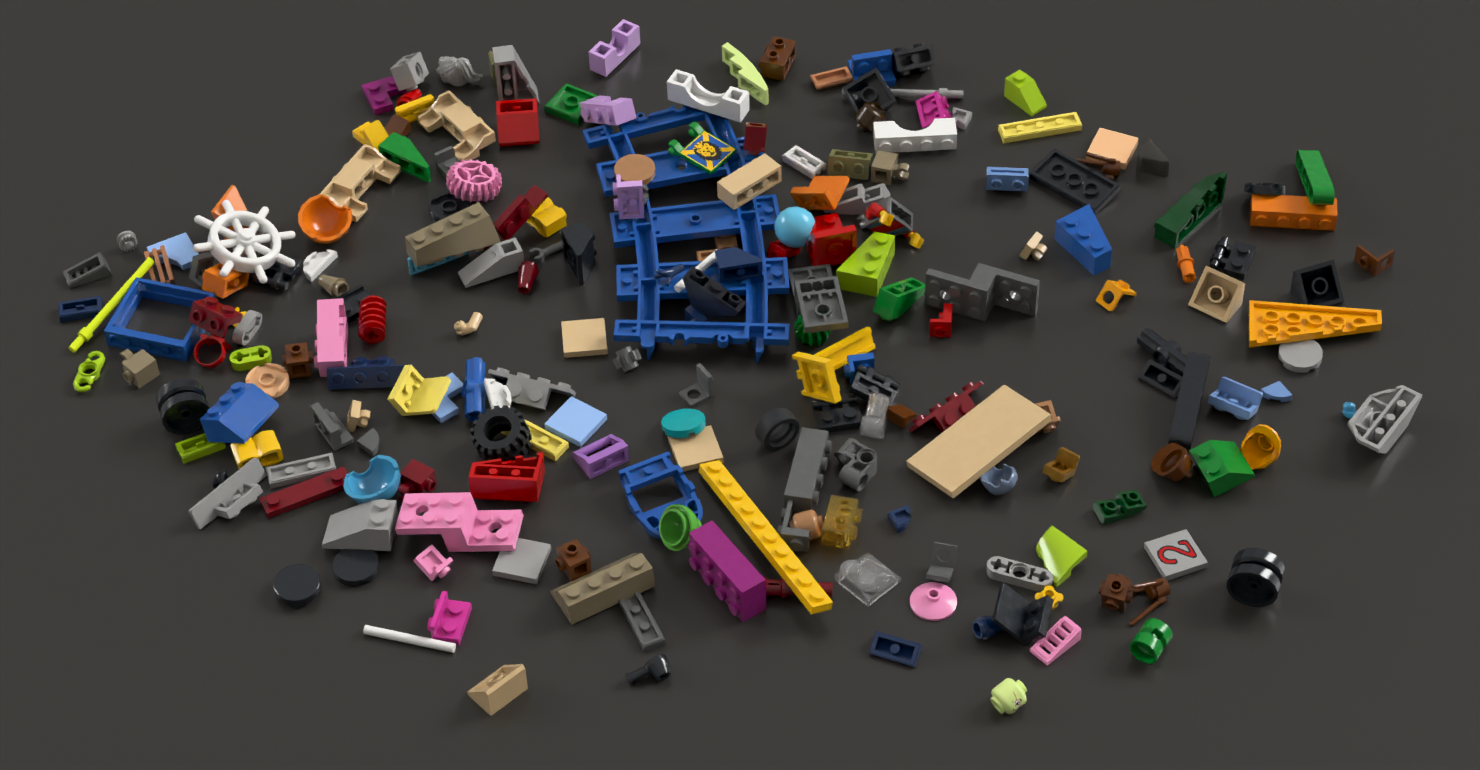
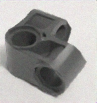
[834,438,877,492]

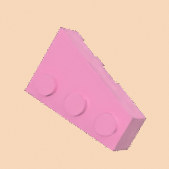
[314,298,349,377]

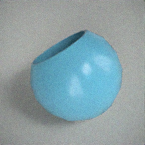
[774,206,815,248]

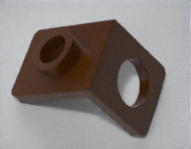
[1354,245,1395,276]

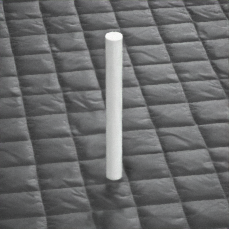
[363,625,456,653]

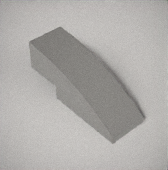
[823,183,890,215]

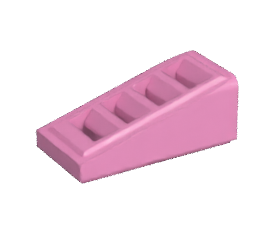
[1030,616,1082,666]

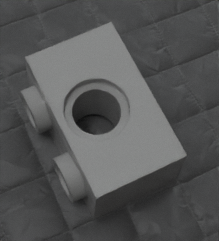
[390,52,429,91]

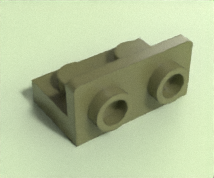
[828,149,873,180]

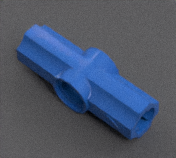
[462,357,487,422]

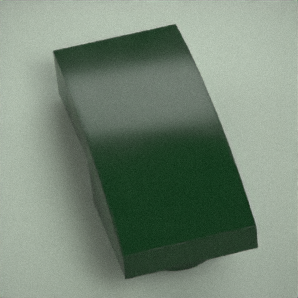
[1092,490,1147,524]

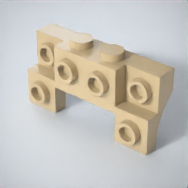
[417,90,496,162]
[320,144,401,222]

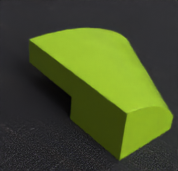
[1036,526,1087,587]

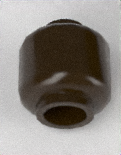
[855,102,885,132]

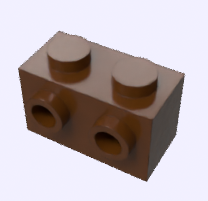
[758,36,796,81]

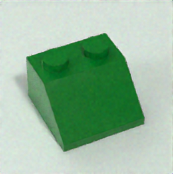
[1189,440,1255,497]

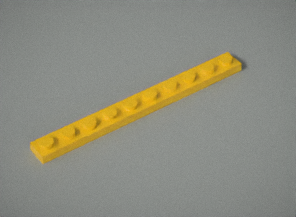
[698,460,833,615]

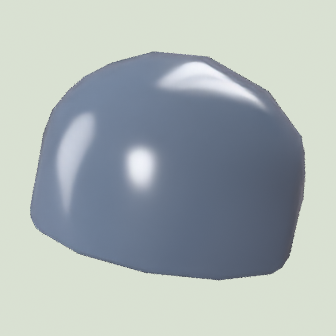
[980,464,1018,495]

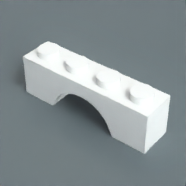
[667,69,749,123]
[873,118,957,154]

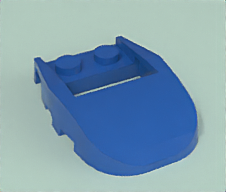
[619,452,703,539]

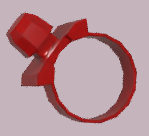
[194,333,232,368]

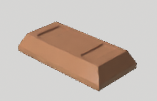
[810,66,854,91]

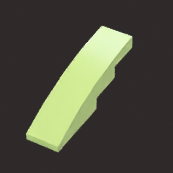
[722,42,769,105]

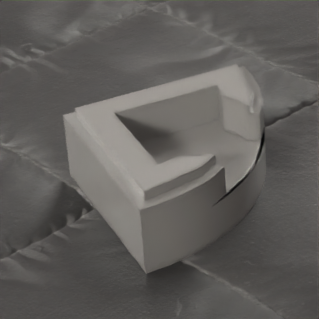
[952,107,972,130]

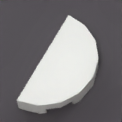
[303,249,338,282]
[484,379,511,410]

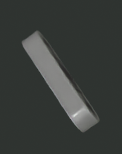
[986,556,1053,592]

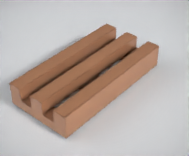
[144,245,176,284]

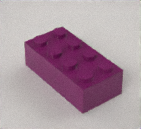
[688,521,766,622]

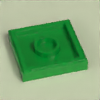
[544,83,598,125]

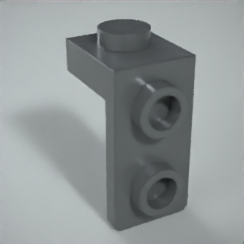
[189,252,220,298]
[777,500,810,552]

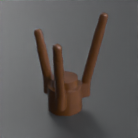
[1076,152,1120,181]
[1129,578,1171,626]

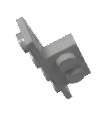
[488,367,576,410]
[189,458,267,529]

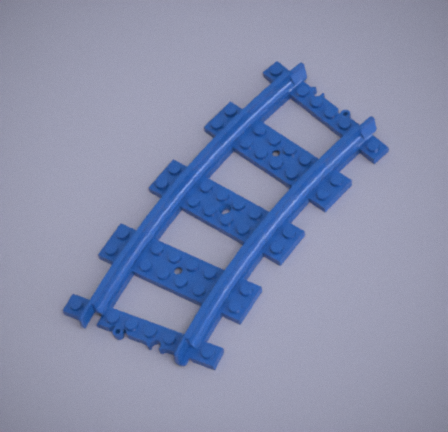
[582,105,790,363]

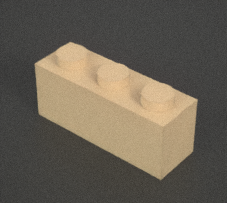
[717,153,782,210]

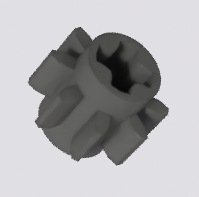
[613,346,641,372]

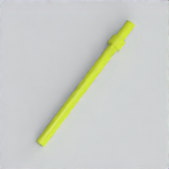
[68,257,155,353]

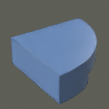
[1261,381,1292,402]

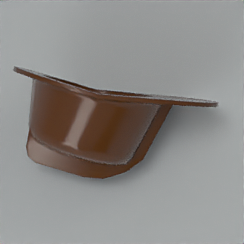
[1151,443,1193,482]

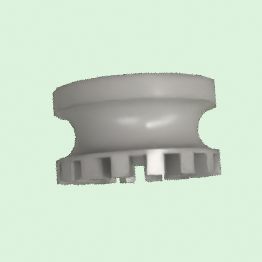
[117,231,138,252]

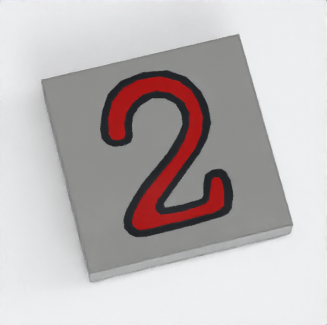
[1144,529,1208,581]

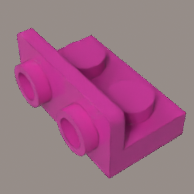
[916,91,952,129]
[427,591,472,645]

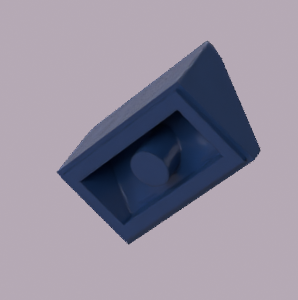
[869,631,923,667]

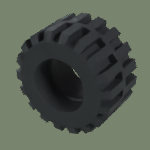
[470,405,532,462]

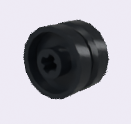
[156,378,210,435]
[1226,548,1285,607]

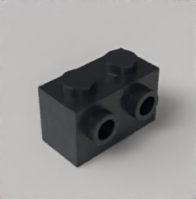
[892,42,936,76]

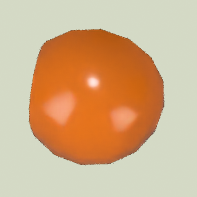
[298,194,352,244]

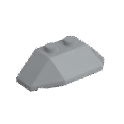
[1348,385,1423,454]

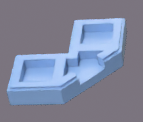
[432,373,463,423]

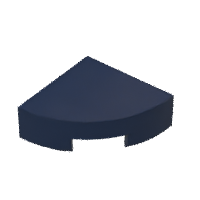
[888,505,911,533]

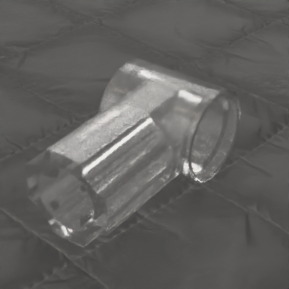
[860,393,890,439]

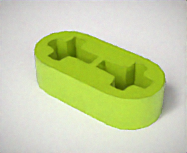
[230,345,272,371]

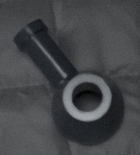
[625,654,671,685]

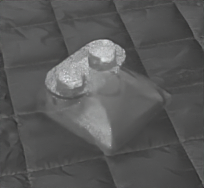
[835,552,901,606]

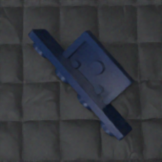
[326,356,415,390]

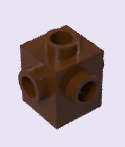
[282,342,314,379]
[555,539,592,581]
[1098,574,1135,612]

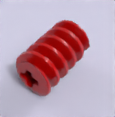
[358,295,387,344]

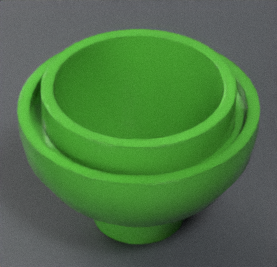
[659,504,702,551]

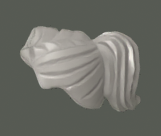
[436,56,484,87]

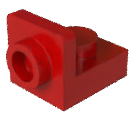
[766,240,801,258]
[930,303,952,337]

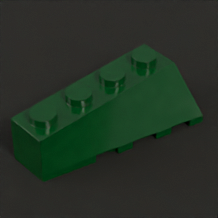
[1154,171,1227,249]

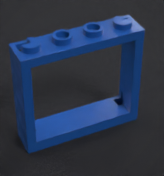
[104,277,216,362]

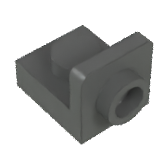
[434,146,460,179]

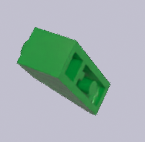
[378,132,431,183]
[872,277,925,321]

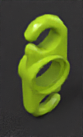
[73,351,105,392]

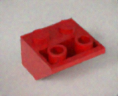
[496,98,540,146]

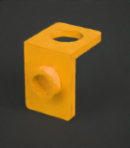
[1096,280,1136,312]

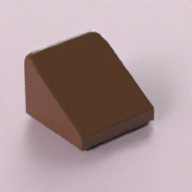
[385,114,411,137]
[886,404,918,429]

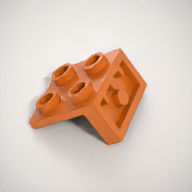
[790,176,850,210]

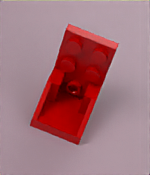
[804,213,857,266]

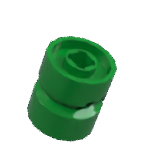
[1129,618,1173,664]

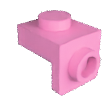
[414,544,453,581]

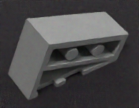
[492,45,540,104]

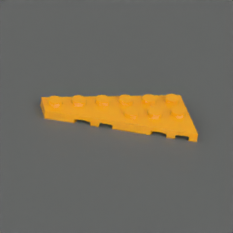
[1248,300,1382,348]

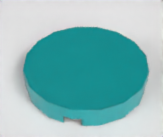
[661,409,706,438]

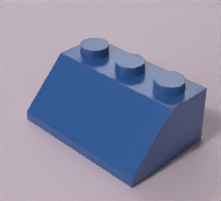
[200,382,279,443]

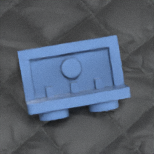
[986,167,1029,192]
[1207,377,1263,420]

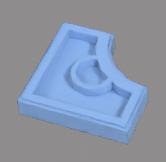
[147,232,198,270]

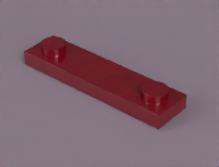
[259,466,348,519]

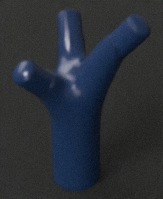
[654,263,685,286]

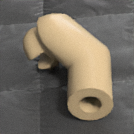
[454,312,483,336]

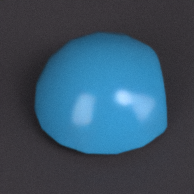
[343,455,401,504]

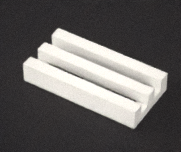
[782,145,826,179]

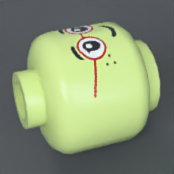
[990,678,1027,714]

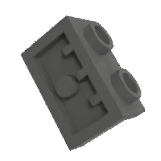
[310,402,353,451]

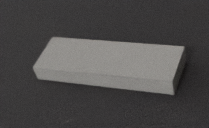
[266,453,336,489]

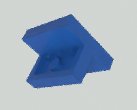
[848,49,896,87]

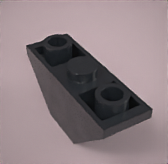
[683,266,747,318]

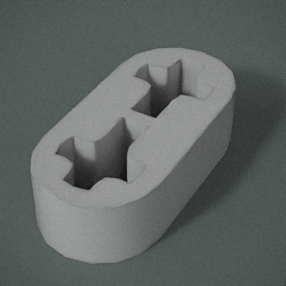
[232,310,262,346]

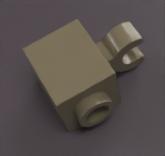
[871,150,909,185]
[120,349,160,389]

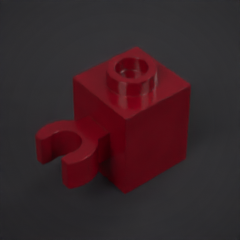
[743,122,767,155]
[397,459,437,501]

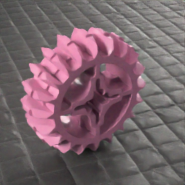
[446,159,502,203]

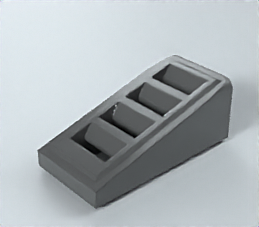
[63,252,112,288]

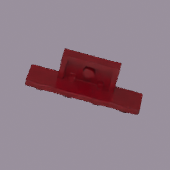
[484,185,548,251]
[908,381,983,433]

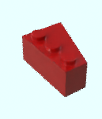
[468,452,545,502]

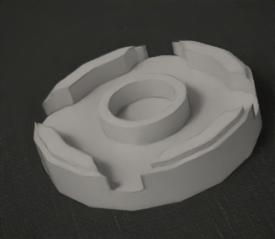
[1278,339,1323,373]

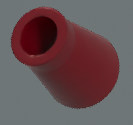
[518,261,539,294]

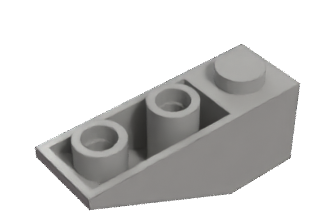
[458,237,524,288]

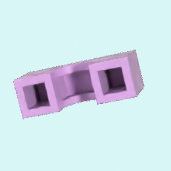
[589,19,640,77]
[580,95,636,126]

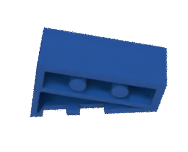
[1054,204,1112,276]

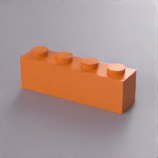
[1250,193,1338,231]

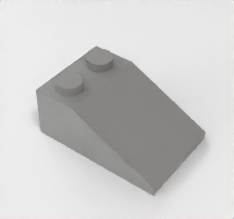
[322,499,398,551]

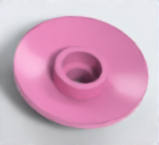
[910,582,957,621]

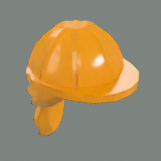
[1240,424,1281,470]

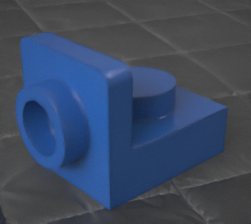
[843,352,875,385]

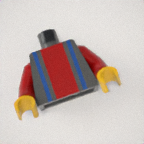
[860,196,924,249]

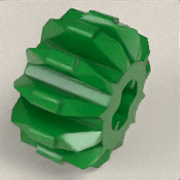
[794,313,831,347]

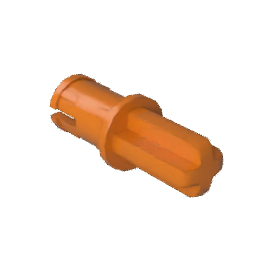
[1176,245,1196,283]

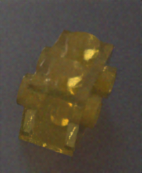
[822,495,862,549]

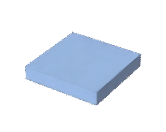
[544,396,607,447]

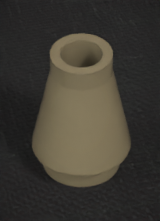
[318,274,349,298]

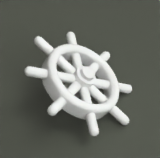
[193,200,296,283]

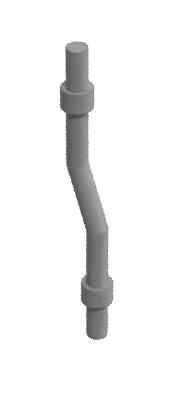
[842,88,964,100]

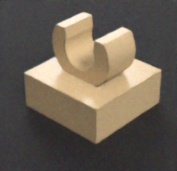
[1019,231,1048,261]
[346,400,371,432]

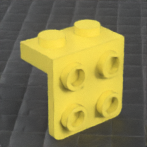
[388,365,451,416]

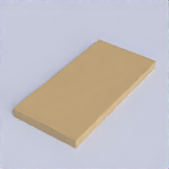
[906,385,1052,498]

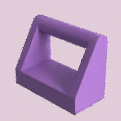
[572,434,629,479]

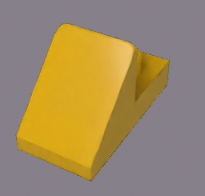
[352,120,389,151]

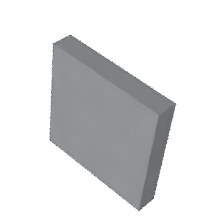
[492,538,551,584]

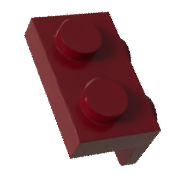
[189,297,243,338]

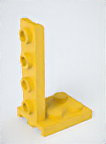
[792,327,876,403]

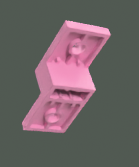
[395,492,524,552]

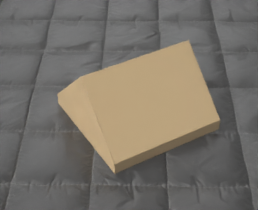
[1188,266,1245,323]
[467,664,528,716]

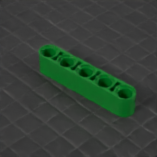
[1296,150,1335,205]

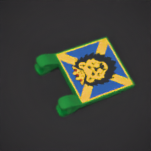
[668,121,737,175]

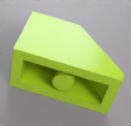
[1004,70,1047,116]

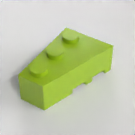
[836,232,895,297]

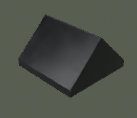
[1290,260,1345,306]

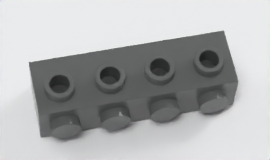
[784,427,832,512]

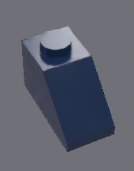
[715,247,762,283]

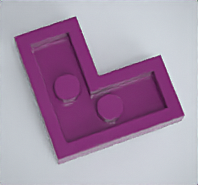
[362,76,406,115]

